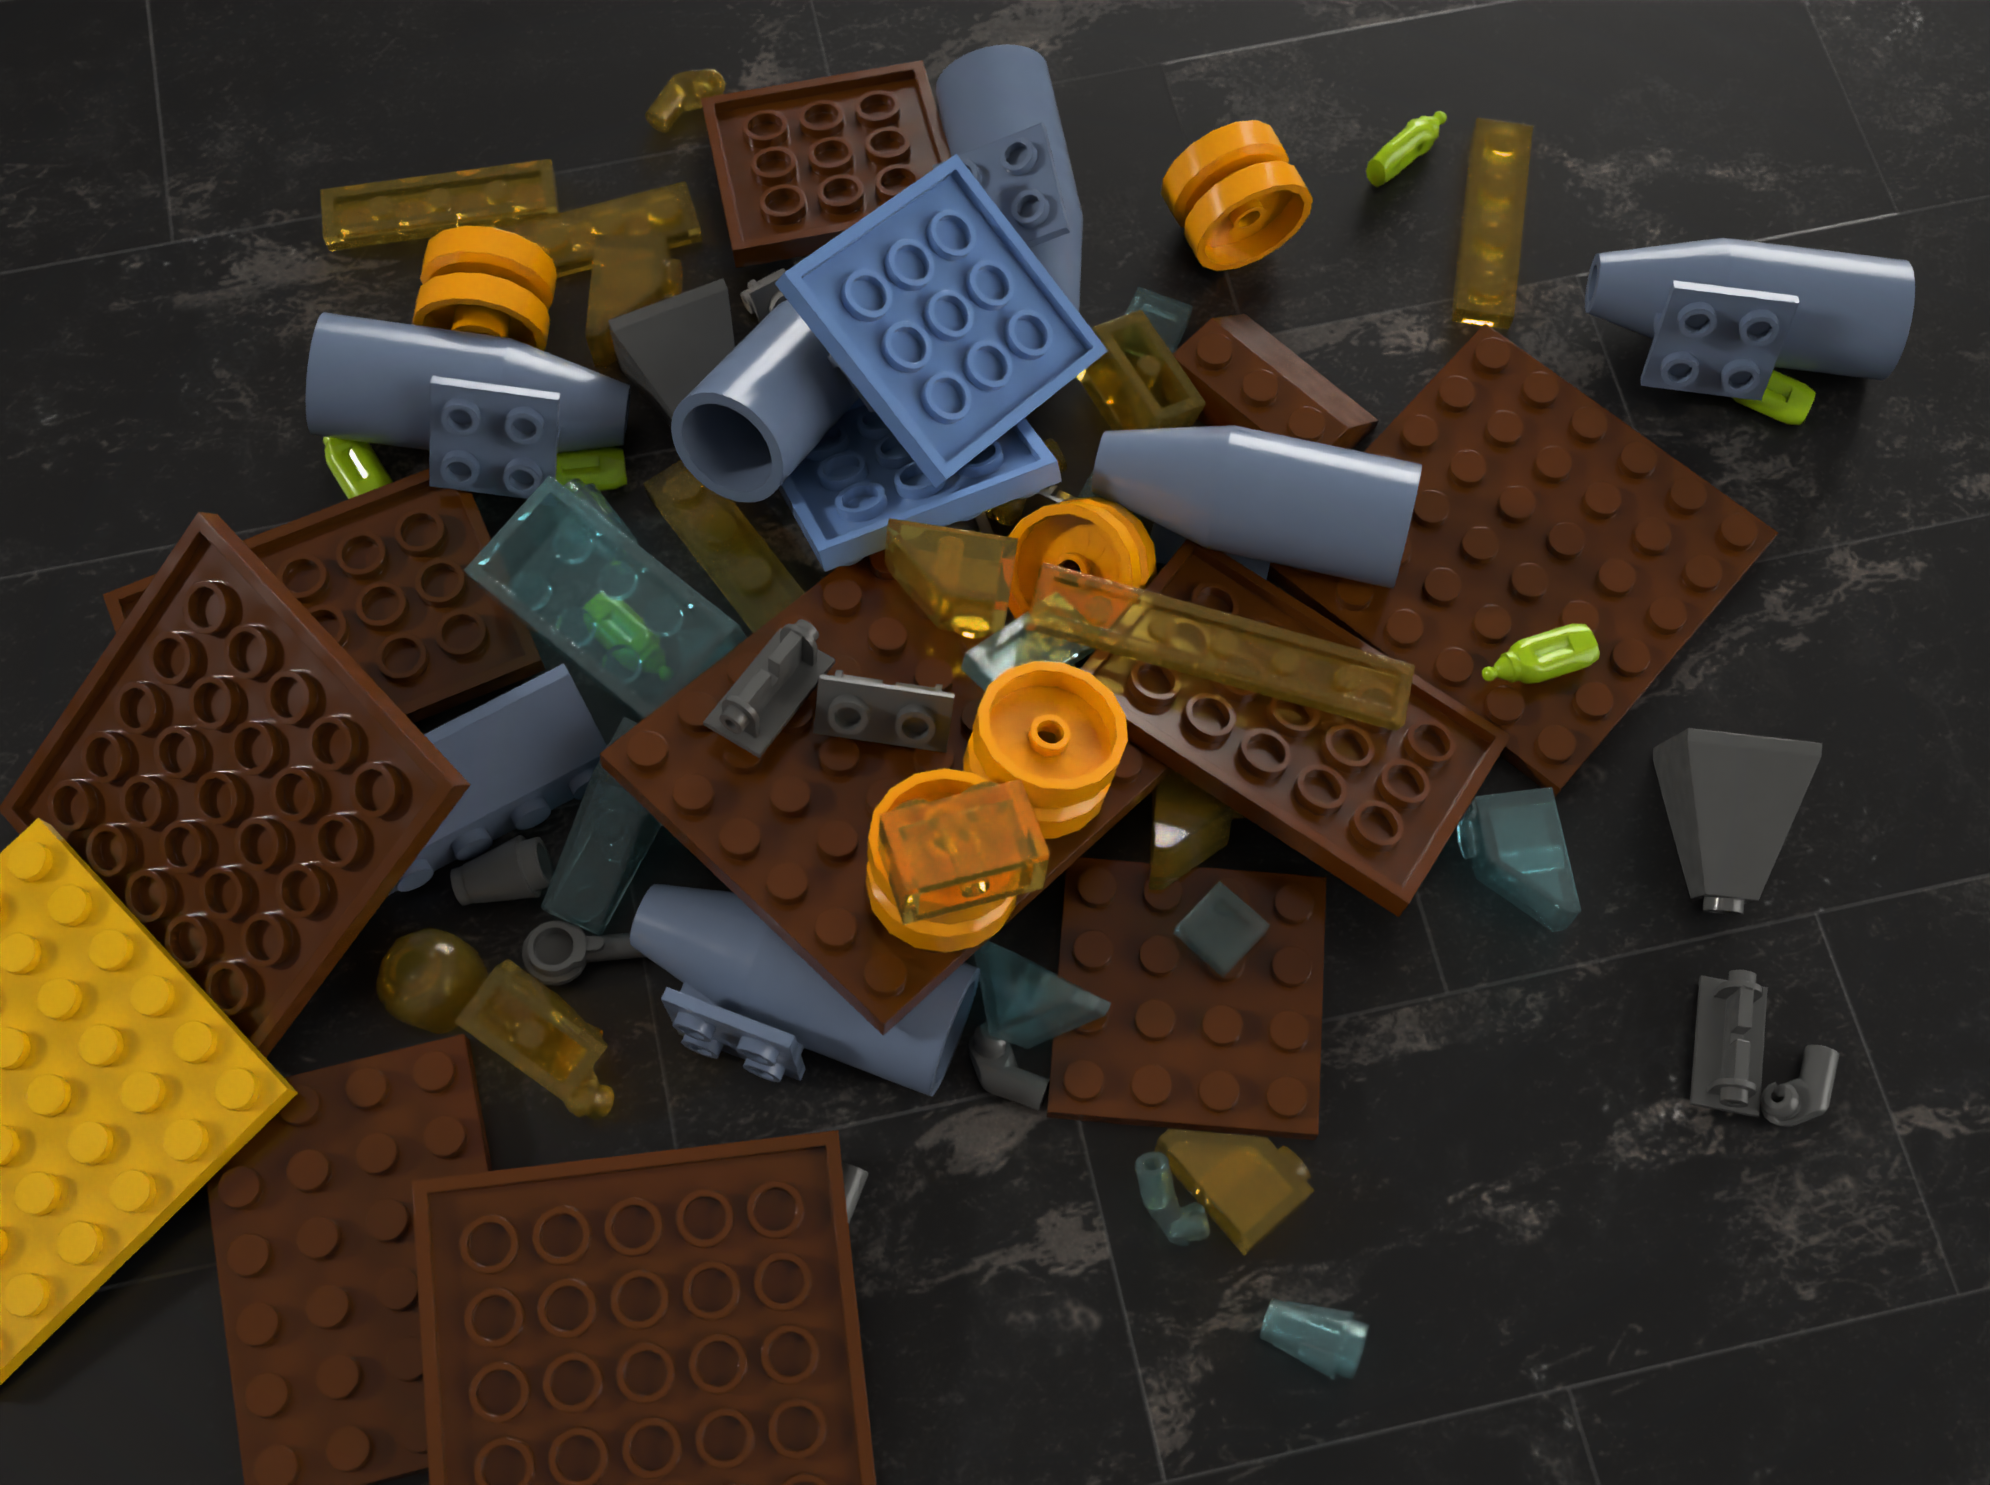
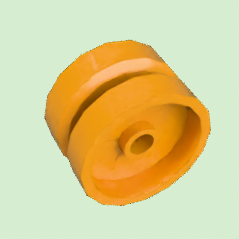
[1161,120,1313,271]
[412,226,557,351]
[998,496,1157,644]
[963,661,1128,839]
[866,768,1027,953]

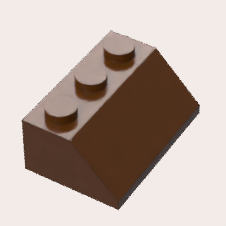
[1166,314,1379,450]

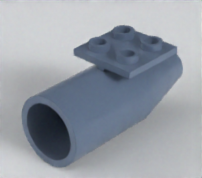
[933,45,1083,312]
[1585,238,1915,401]
[671,300,874,502]
[306,312,631,502]
[1091,425,1422,589]
[630,884,980,1097]

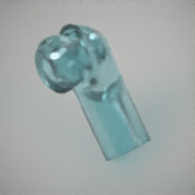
[1135,1151,1210,1247]

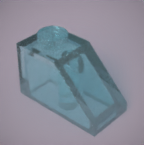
[1457,787,1581,932]

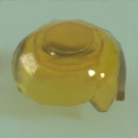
[375,928,488,1034]

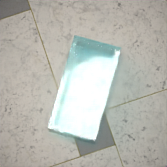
[464,475,747,721]

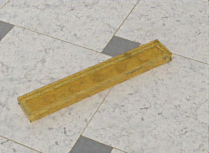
[1025,562,1415,731]

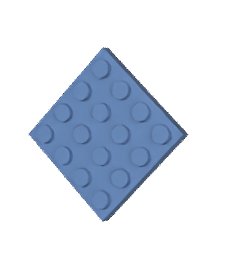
[775,154,1108,488]
[778,397,1062,572]

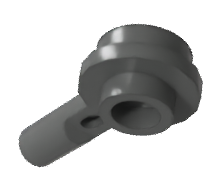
[522,921,646,986]

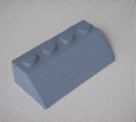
[389,663,613,895]

